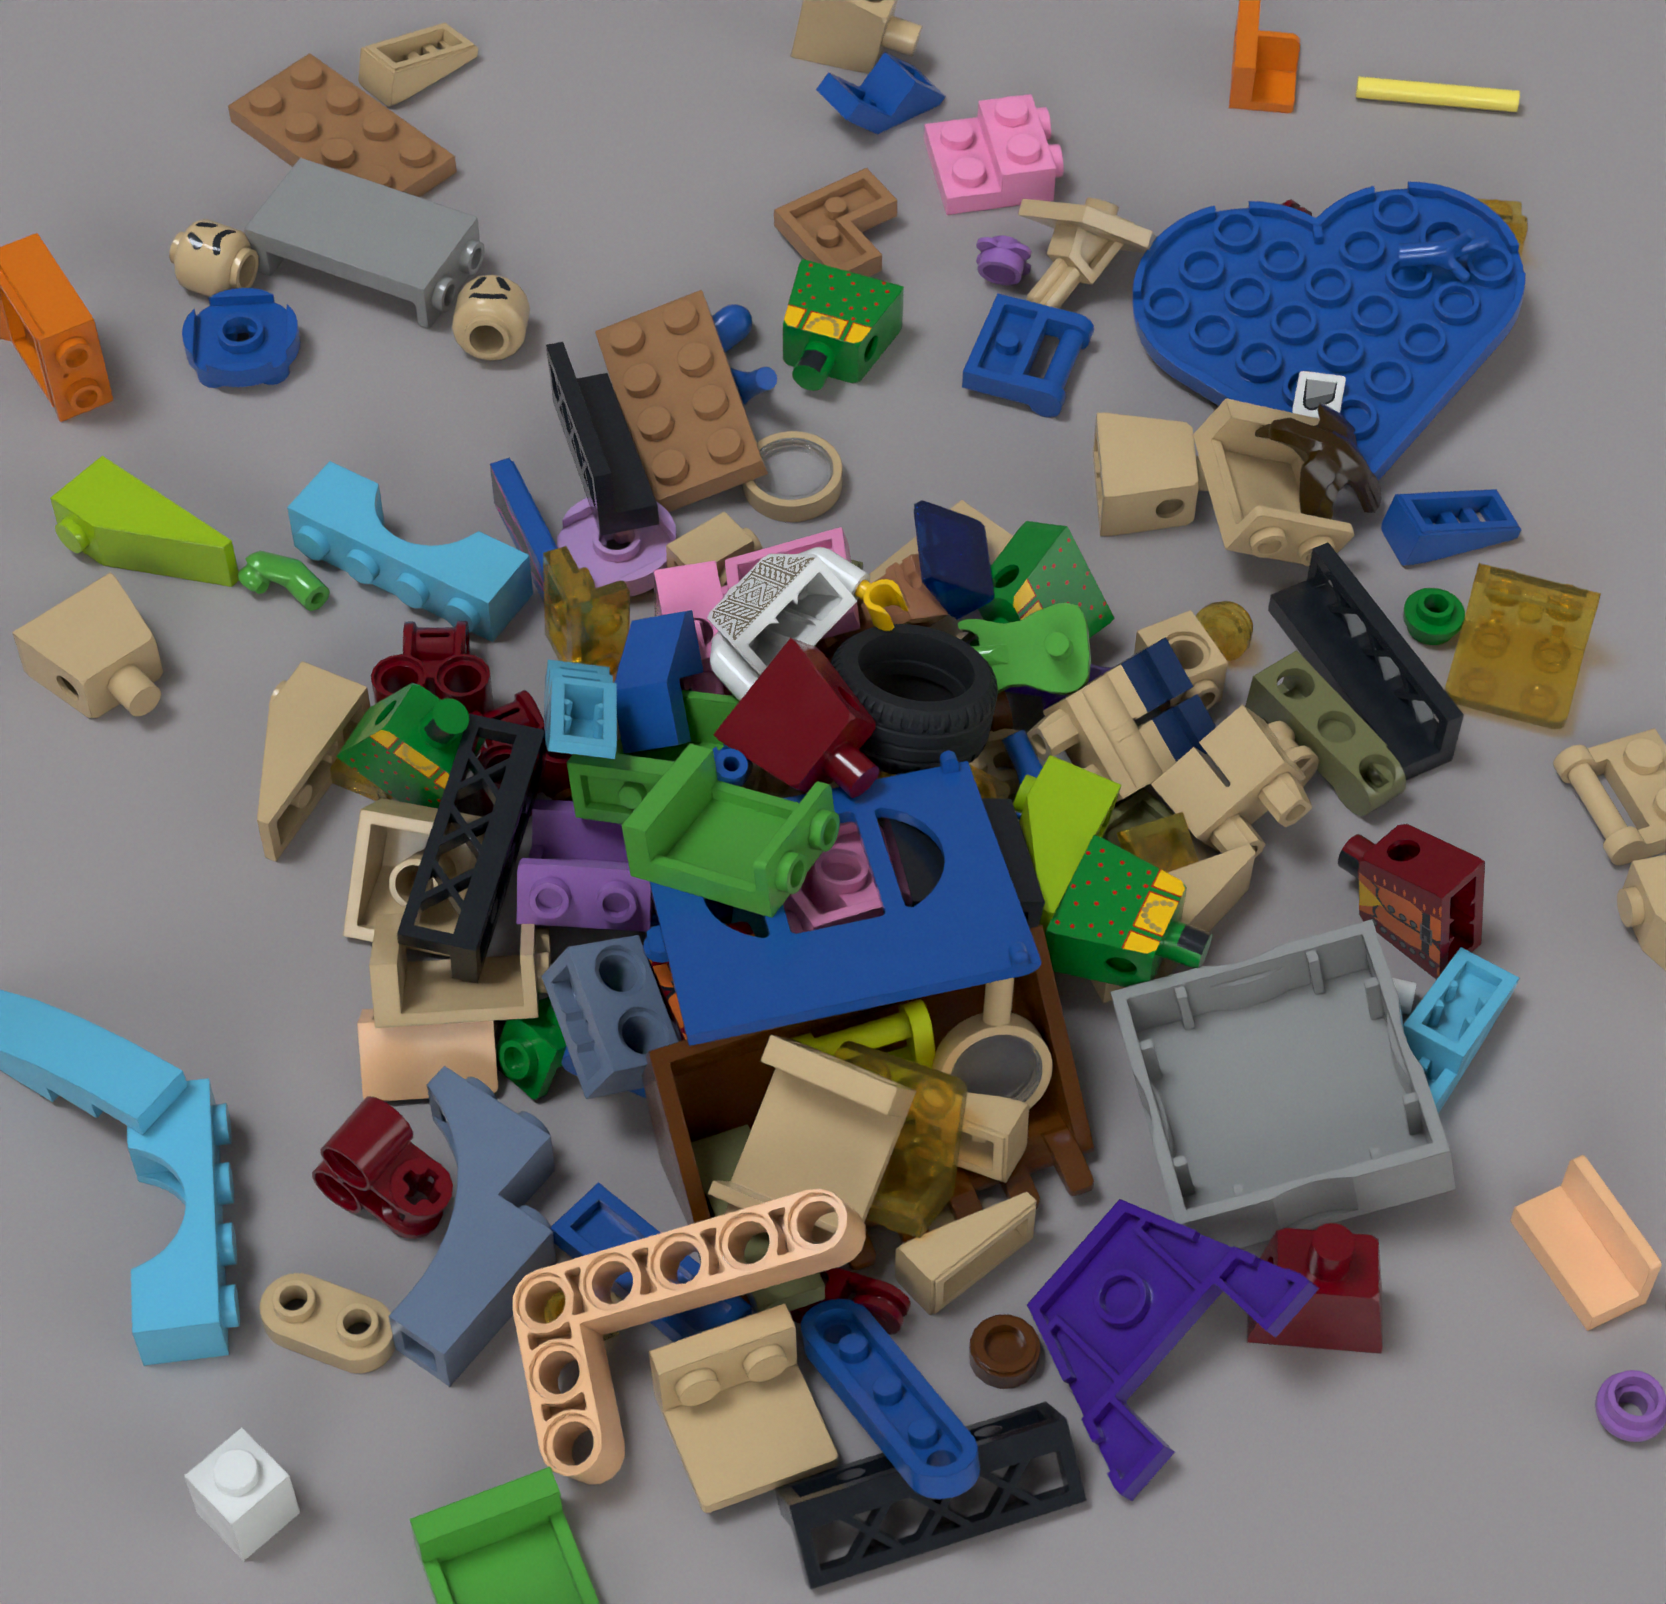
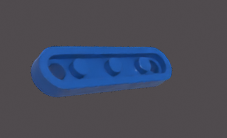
[801,1299,980,1499]

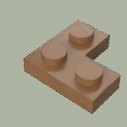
[774,168,898,277]

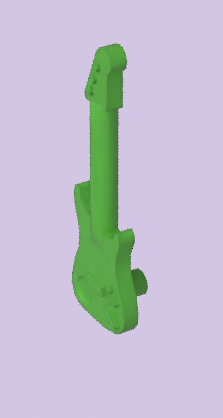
[958,603,1091,695]

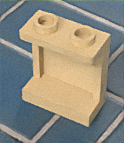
[1193,399,1355,567]

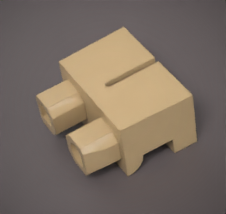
[1151,704,1312,858]

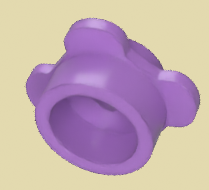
[976,235,1032,285]

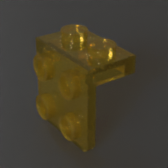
[1444,563,1601,729]
[834,1041,968,1239]

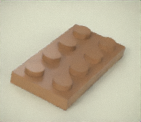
[228,53,457,197]
[595,290,768,512]

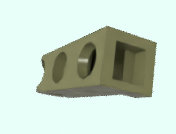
[1245,650,1406,816]

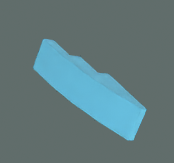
[544,660,617,759]
[1403,947,1520,1113]
[0,989,188,1135]

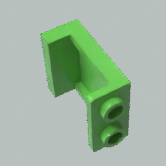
[567,690,739,824]
[622,743,840,918]
[409,1467,600,1604]

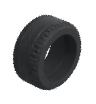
[831,624,998,775]

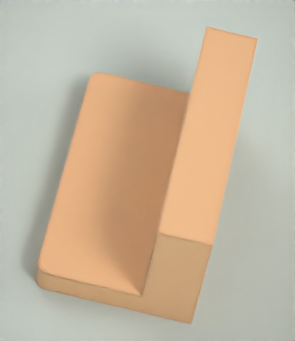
[357,1009,498,1101]
[1510,1155,1662,1331]

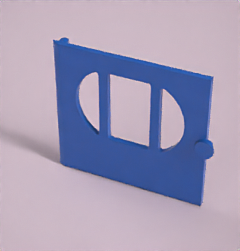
[643,751,1042,1046]

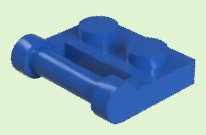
[962,293,1094,418]

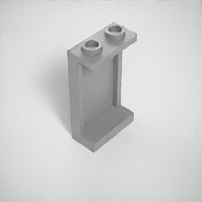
[244,158,485,328]

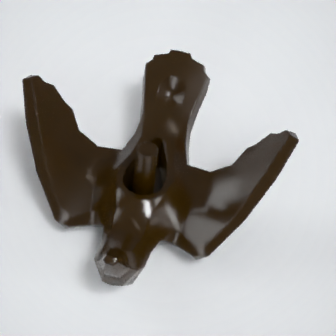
[1255,403,1382,519]

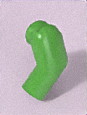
[238,550,330,611]

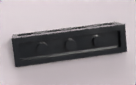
[546,342,659,536]
[1268,542,1464,780]
[397,714,546,984]
[775,1401,1087,1590]

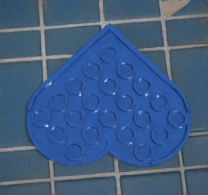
[1133,182,1526,486]

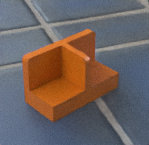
[1229,0,1300,113]

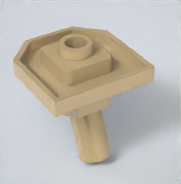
[1018,197,1157,309]

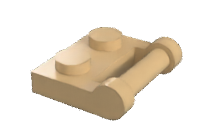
[1553,728,1666,865]

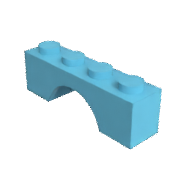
[287,461,533,642]
[127,1078,240,1366]

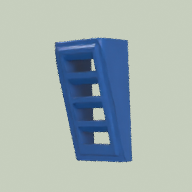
[1381,489,1522,565]

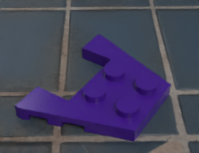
[1027,1199,1319,1501]

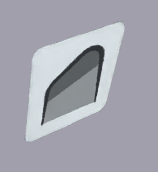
[1292,371,1346,418]

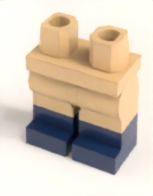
[1026,637,1216,802]

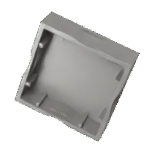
[1110,919,1456,1248]

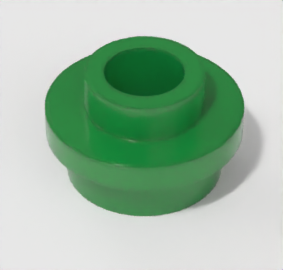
[1403,588,1465,645]

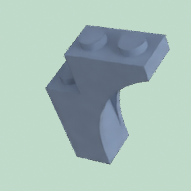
[389,1066,557,1387]

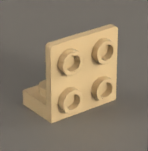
[649,1303,838,1513]

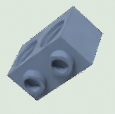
[542,935,681,1099]

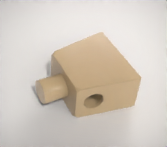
[791,0,923,74]
[1092,413,1209,536]
[12,572,163,718]

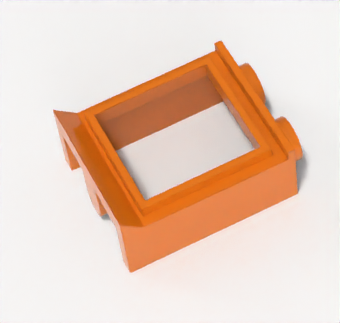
[0,233,114,422]

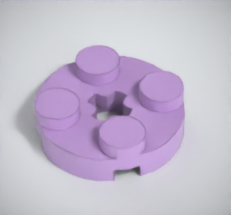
[557,498,676,605]

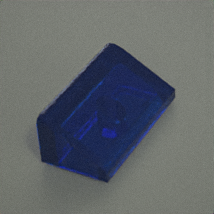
[913,500,995,620]

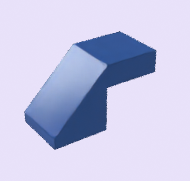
[816,52,946,134]
[614,610,704,753]

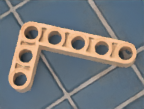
[512,1189,866,1485]

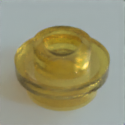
[1196,601,1253,661]

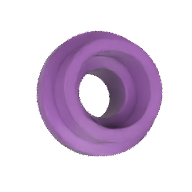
[1595,1370,1666,1442]

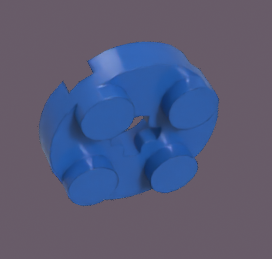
[182,288,300,388]

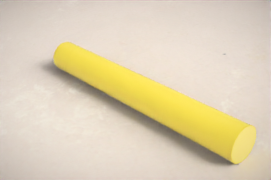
[1355,76,1520,112]

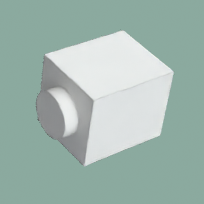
[184,1427,300,1561]

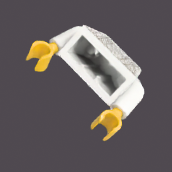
[707,547,909,701]

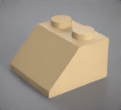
[343,798,485,956]

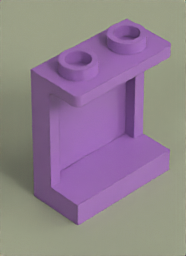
[516,799,655,932]

